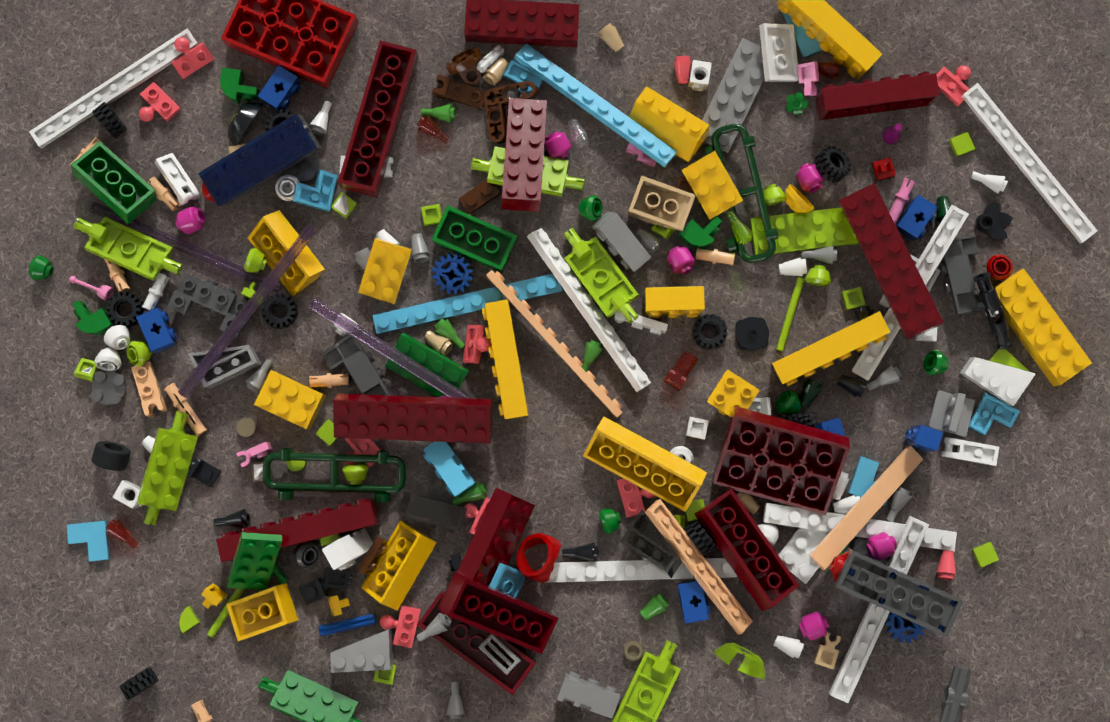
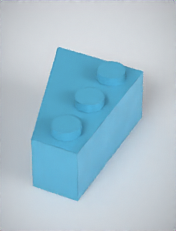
[423,442,476,497]

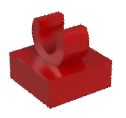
[871,157,896,181]

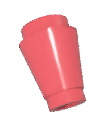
[674,56,692,84]
[936,551,956,580]

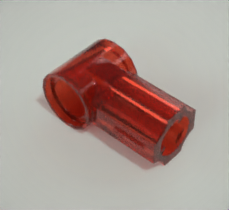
[663,351,698,391]

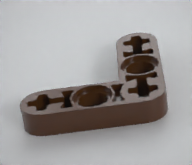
[484,81,538,144]

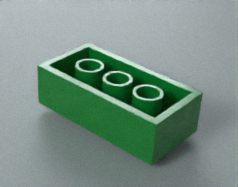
[71,141,156,224]
[431,205,518,274]

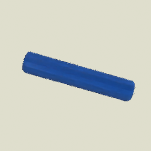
[319,614,376,636]

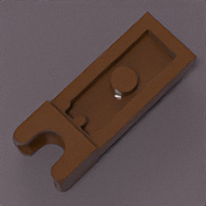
[432,75,486,110]

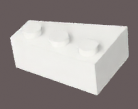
[960,357,1035,406]
[322,528,373,571]

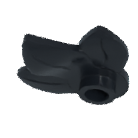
[975,203,1013,240]

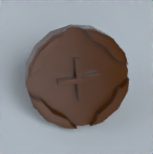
[446,48,482,85]

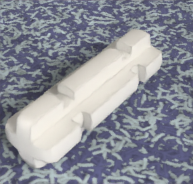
[476,45,504,73]

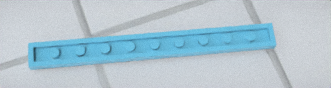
[514,44,677,168]
[373,274,563,335]

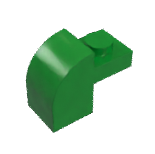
[220,67,260,104]
[678,216,722,249]
[73,300,116,335]

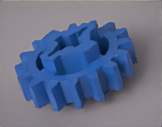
[432,252,474,294]
[884,612,927,643]

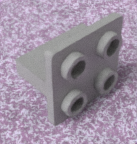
[928,390,975,437]

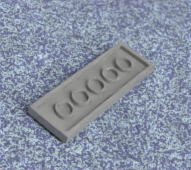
[702,38,765,154]

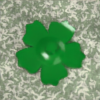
[786,92,809,115]

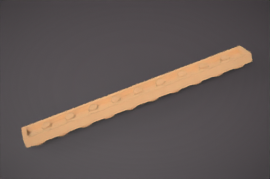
[486,270,623,418]

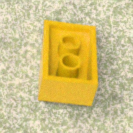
[226,583,298,641]

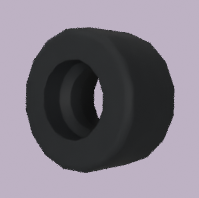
[91,441,131,471]

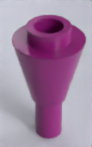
[882,123,903,144]

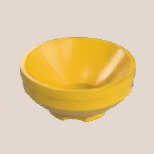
[785,184,815,213]

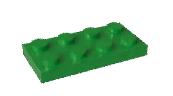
[385,333,469,398]
[227,532,282,590]

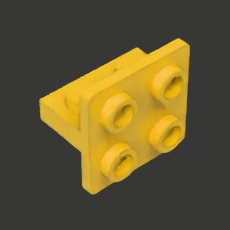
[707,370,759,417]

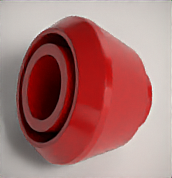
[986,254,1013,280]

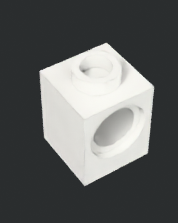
[688,60,712,91]
[113,480,143,509]

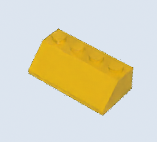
[629,86,710,163]
[248,210,325,297]
[361,520,437,611]

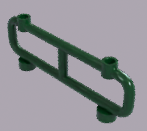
[704,123,779,263]
[262,448,406,502]

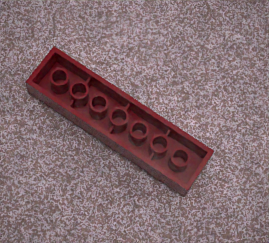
[338,40,418,198]
[839,183,944,341]
[333,394,493,444]
[216,498,380,562]

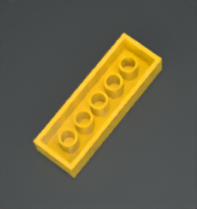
[776,0,882,79]
[995,268,1092,387]
[482,299,528,419]
[772,311,890,386]
[583,417,707,512]

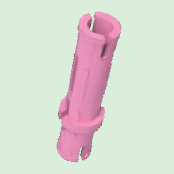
[889,178,915,225]

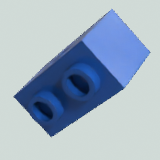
[258,65,301,112]
[896,194,937,241]
[136,308,177,353]
[905,425,943,452]
[677,580,711,624]

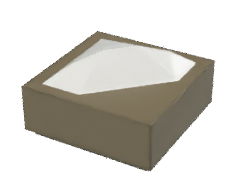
[251,462,273,482]

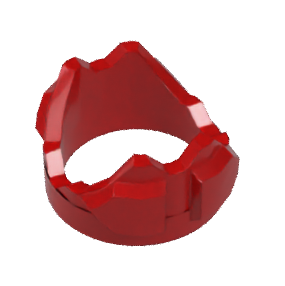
[517,533,562,583]

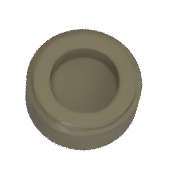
[236,418,257,437]
[624,641,643,661]

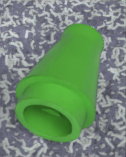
[640,593,669,620]

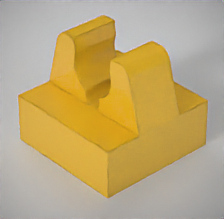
[201,583,228,609]
[327,595,350,616]

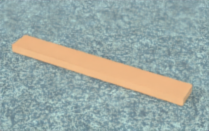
[809,446,923,570]
[645,499,753,635]

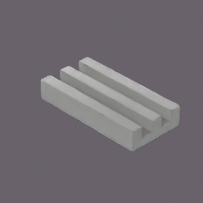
[478,634,521,675]

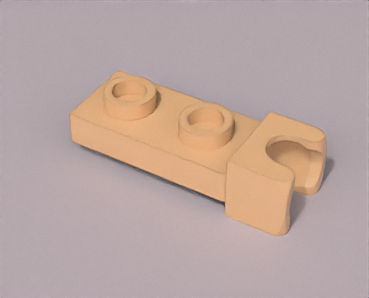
[131,361,167,417]

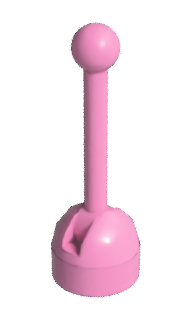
[69,276,114,302]

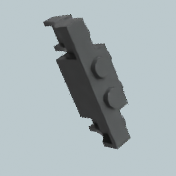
[939,234,986,316]
[167,273,256,338]
[321,332,391,395]

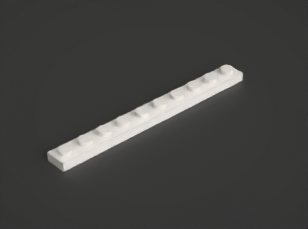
[29,28,199,149]
[961,83,1097,243]
[852,205,969,381]
[527,228,651,392]
[763,503,957,552]
[829,516,929,703]
[542,558,737,583]

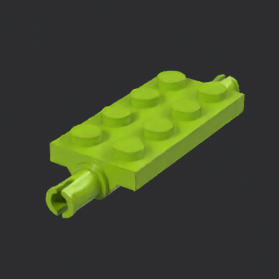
[471,146,585,197]
[74,217,183,281]
[564,228,639,324]
[137,411,198,526]
[612,640,681,722]

